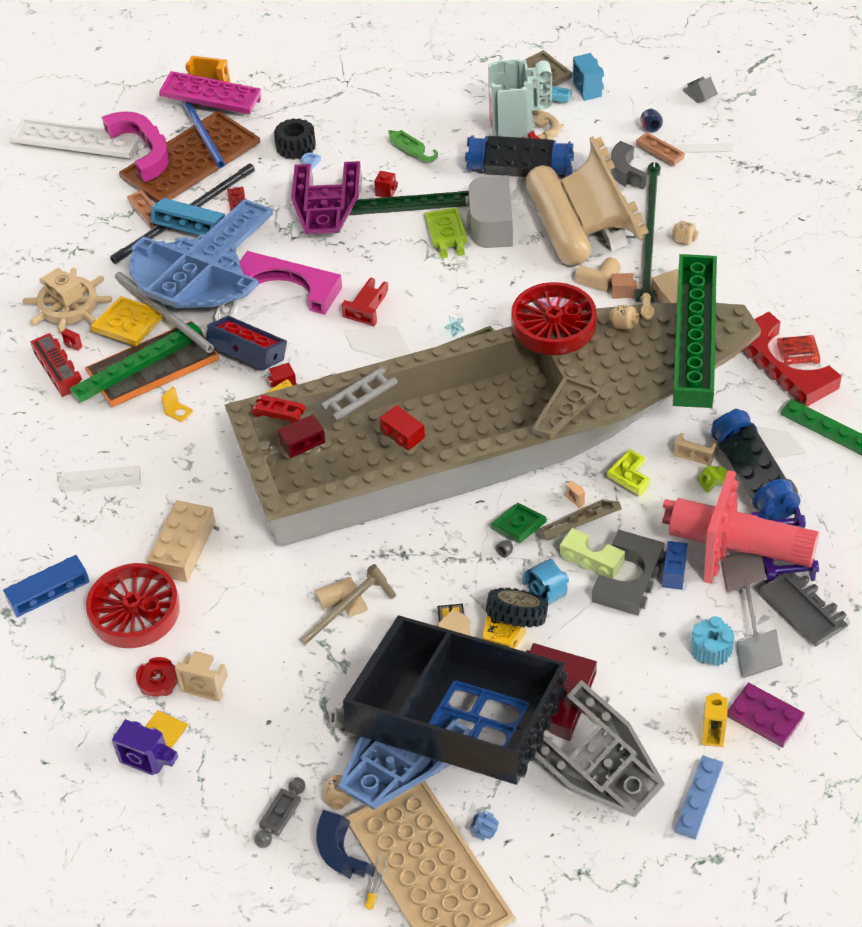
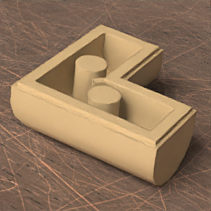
[575,257,621,292]
[315,577,368,617]

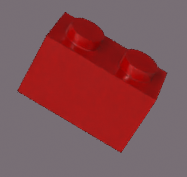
[379,405,425,451]

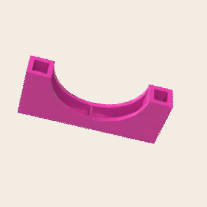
[240,251,342,315]

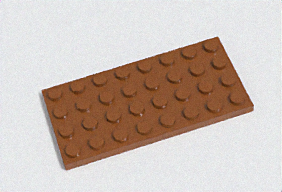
[119,110,260,203]

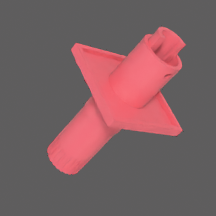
[662,470,819,584]

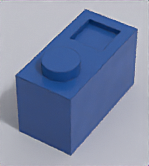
[662,541,688,590]

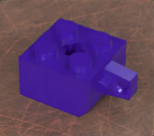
[112,719,179,775]

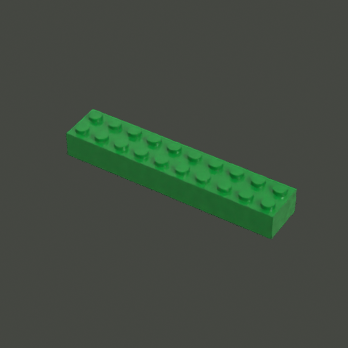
[672,254,717,408]

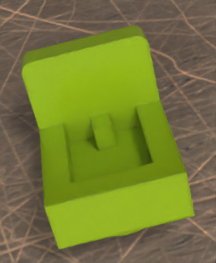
[698,466,728,492]

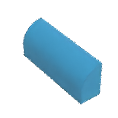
[151,198,225,235]

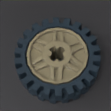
[485,587,549,628]

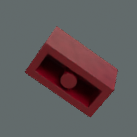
[278,414,326,458]

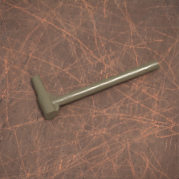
[299,564,396,646]

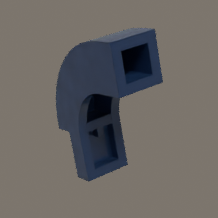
[316,810,375,879]

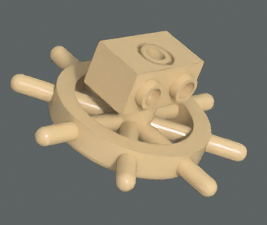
[22,267,112,334]

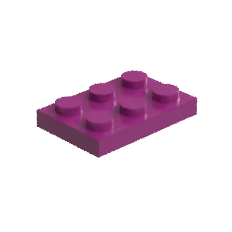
[727,682,805,748]

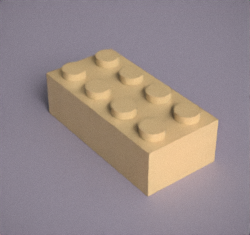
[147,500,216,582]

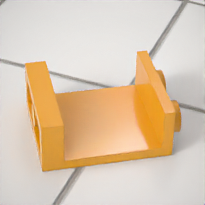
[185,55,231,83]

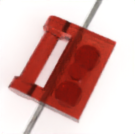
[777,335,820,366]

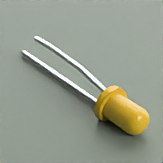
[365,852,387,910]

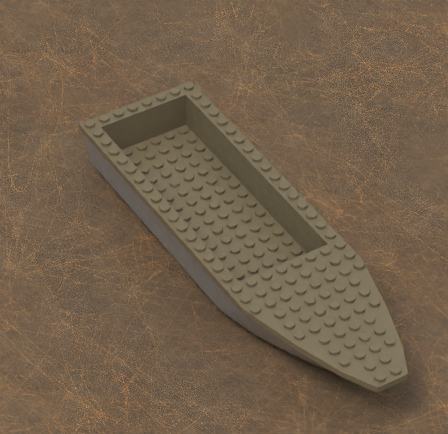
[224,303,761,546]

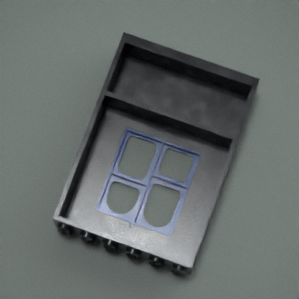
[343,615,568,785]

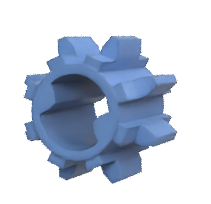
[469,810,499,841]

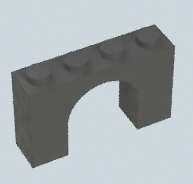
[592,530,666,616]

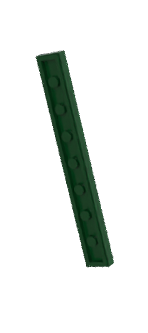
[349,191,469,216]

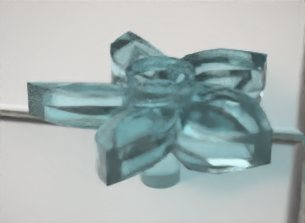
[444,315,465,337]

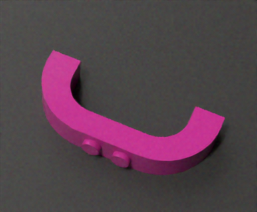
[102,111,169,182]

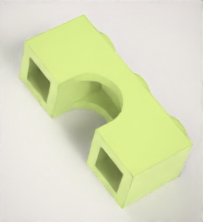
[560,528,625,579]

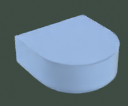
[301,153,321,169]

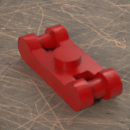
[251,395,306,424]

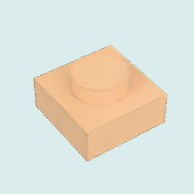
[566,481,585,508]

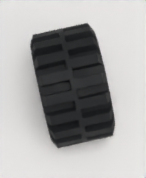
[274,118,316,159]

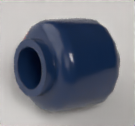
[640,108,663,132]

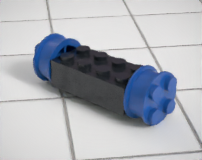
[465,135,575,177]
[711,409,801,520]

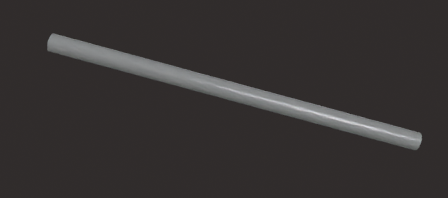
[115,272,214,353]

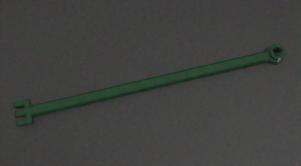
[636,162,661,302]

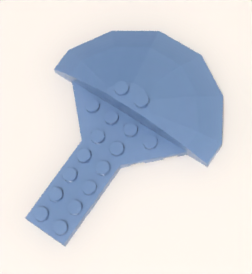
[129,199,273,308]

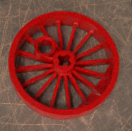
[511,282,597,355]
[86,563,180,648]

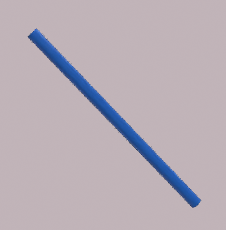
[181,101,225,168]

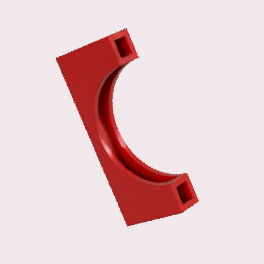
[743,311,842,406]

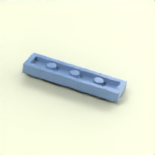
[674,755,723,840]

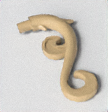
[532,110,564,139]

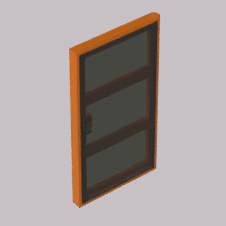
[85,321,220,408]

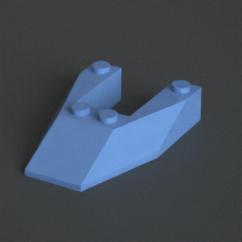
[338,720,471,810]

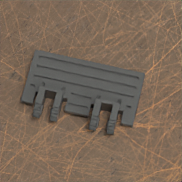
[760,572,848,647]

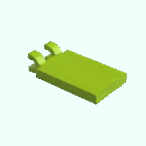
[425,207,467,259]

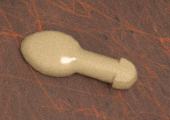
[640,293,655,321]

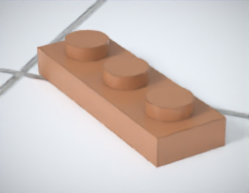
[636,132,685,166]
[127,190,159,228]

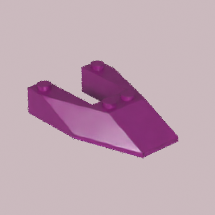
[291,161,363,235]

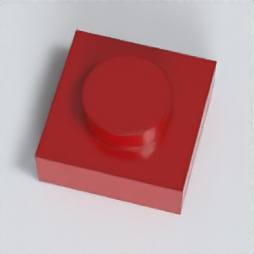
[61,328,83,351]

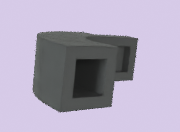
[610,140,647,189]

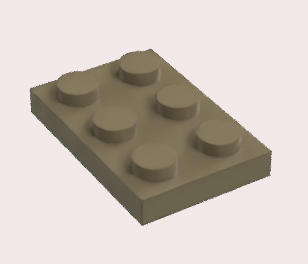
[524,50,573,87]

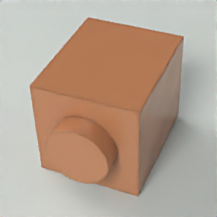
[611,273,637,299]

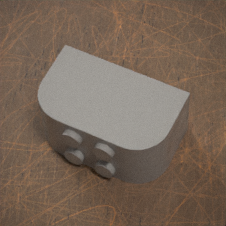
[465,175,513,248]

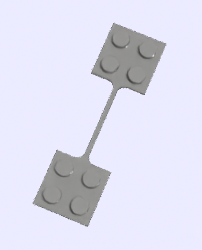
[723,552,783,678]

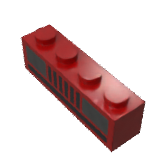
[30,333,82,397]

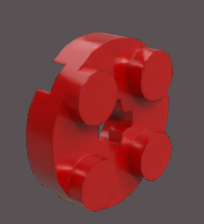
[136,657,178,697]

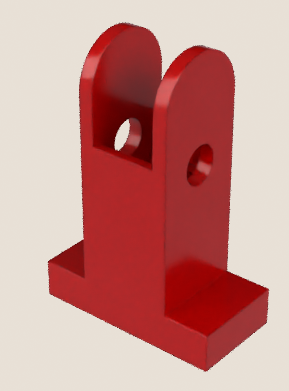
[341,277,389,327]

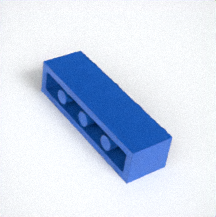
[3,555,90,618]

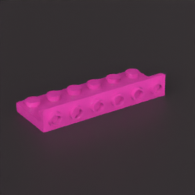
[159,71,261,114]

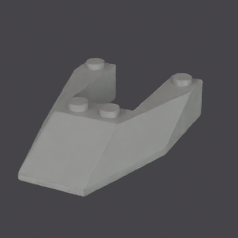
[534,680,665,818]

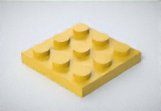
[91,296,164,346]

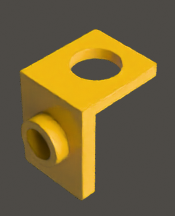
[161,386,193,423]

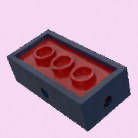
[205,316,287,370]

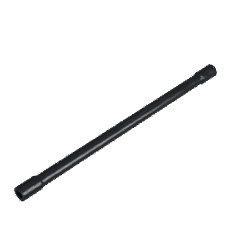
[110,163,255,264]

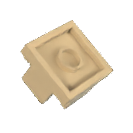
[175,651,228,702]

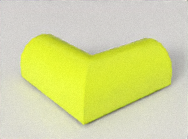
[607,449,650,496]

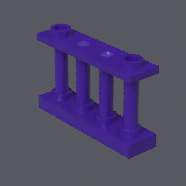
[751,507,819,584]

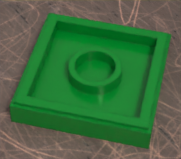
[491,502,547,544]

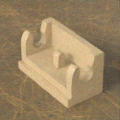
[674,433,718,466]

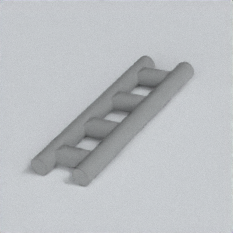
[320,366,398,422]

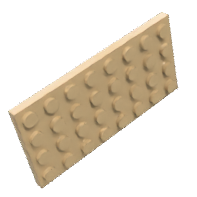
[345,781,515,927]

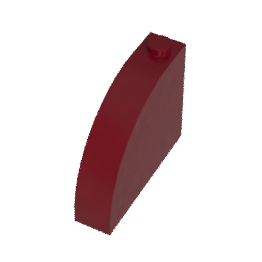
[526,643,597,741]

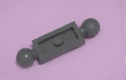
[254,777,306,848]

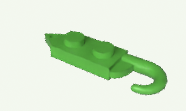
[388,130,438,162]

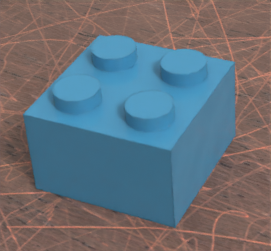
[573,53,604,101]

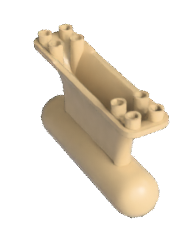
[526,136,649,266]

